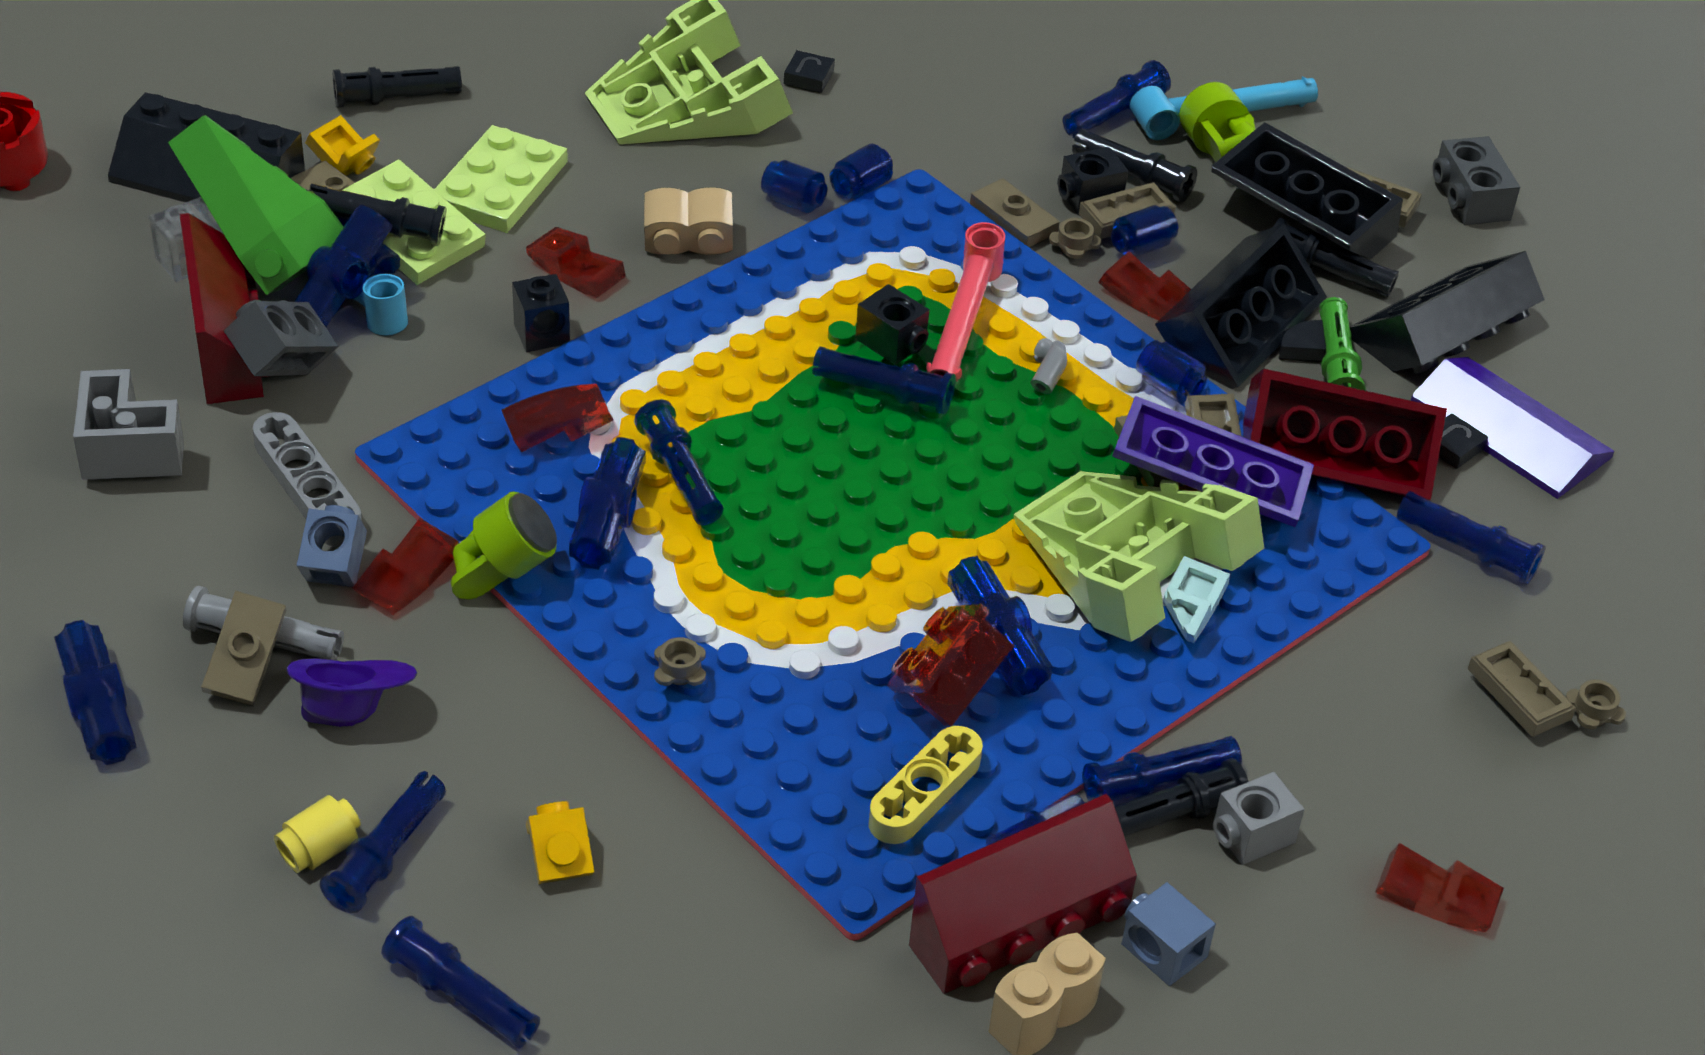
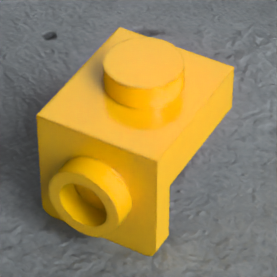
[305,115,380,176]
[526,801,595,884]

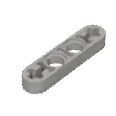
[252,412,362,547]

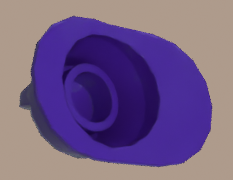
[287,658,417,727]

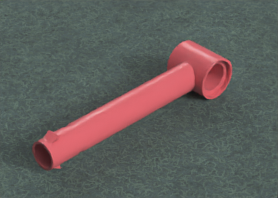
[926,222,1005,390]

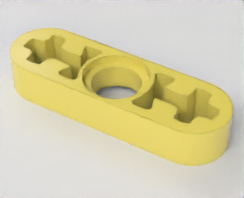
[868,726,983,844]

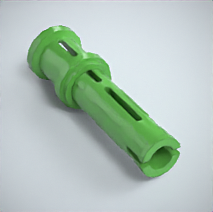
[1319,297,1366,391]

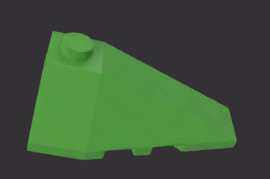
[168,115,351,295]

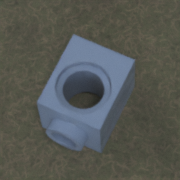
[296,505,367,588]
[1121,882,1216,986]

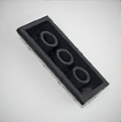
[108,92,305,208]
[1211,122,1403,259]
[1155,223,1327,389]
[1349,251,1545,374]

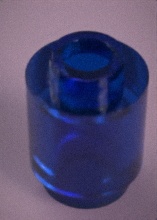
[829,143,893,200]
[761,160,828,213]
[1111,205,1178,259]
[1136,340,1207,404]

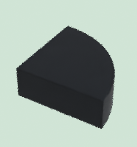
[1279,320,1326,361]

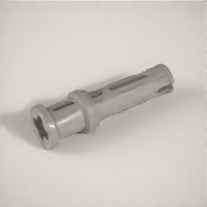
[183,585,344,661]

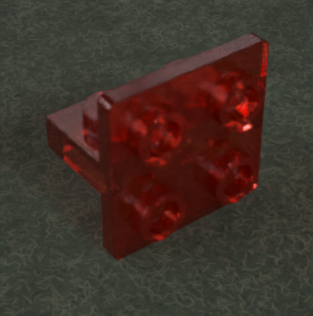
[887,604,1014,726]

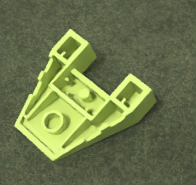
[585,0,793,145]
[1014,471,1264,642]

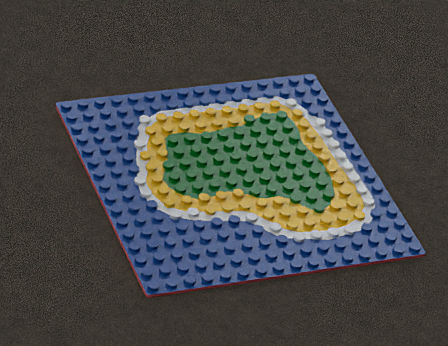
[355,169,1431,941]

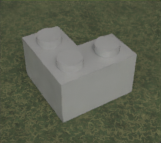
[73,369,184,480]

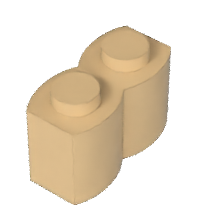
[644,187,733,255]
[989,933,1106,1055]

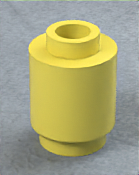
[274,795,361,873]

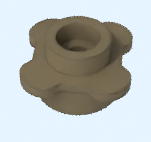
[1049,218,1101,259]
[654,637,706,686]
[1566,679,1626,729]

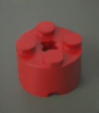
[0,92,48,191]

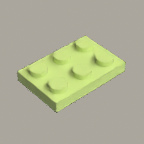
[434,125,568,233]
[343,159,486,285]

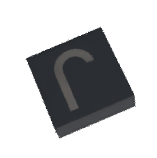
[783,50,835,93]
[1439,413,1489,469]

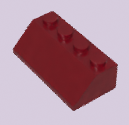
[180,213,271,404]
[1243,369,1447,501]
[909,794,1137,994]

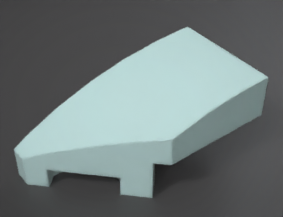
[1163,556,1230,643]

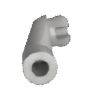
[1031,338,1067,394]

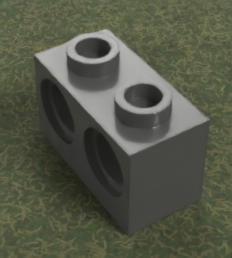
[1432,136,1521,225]
[224,300,339,376]

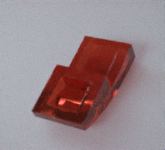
[526,227,626,298]
[1098,251,1191,320]
[502,384,614,452]
[352,518,459,615]
[1375,843,1504,932]

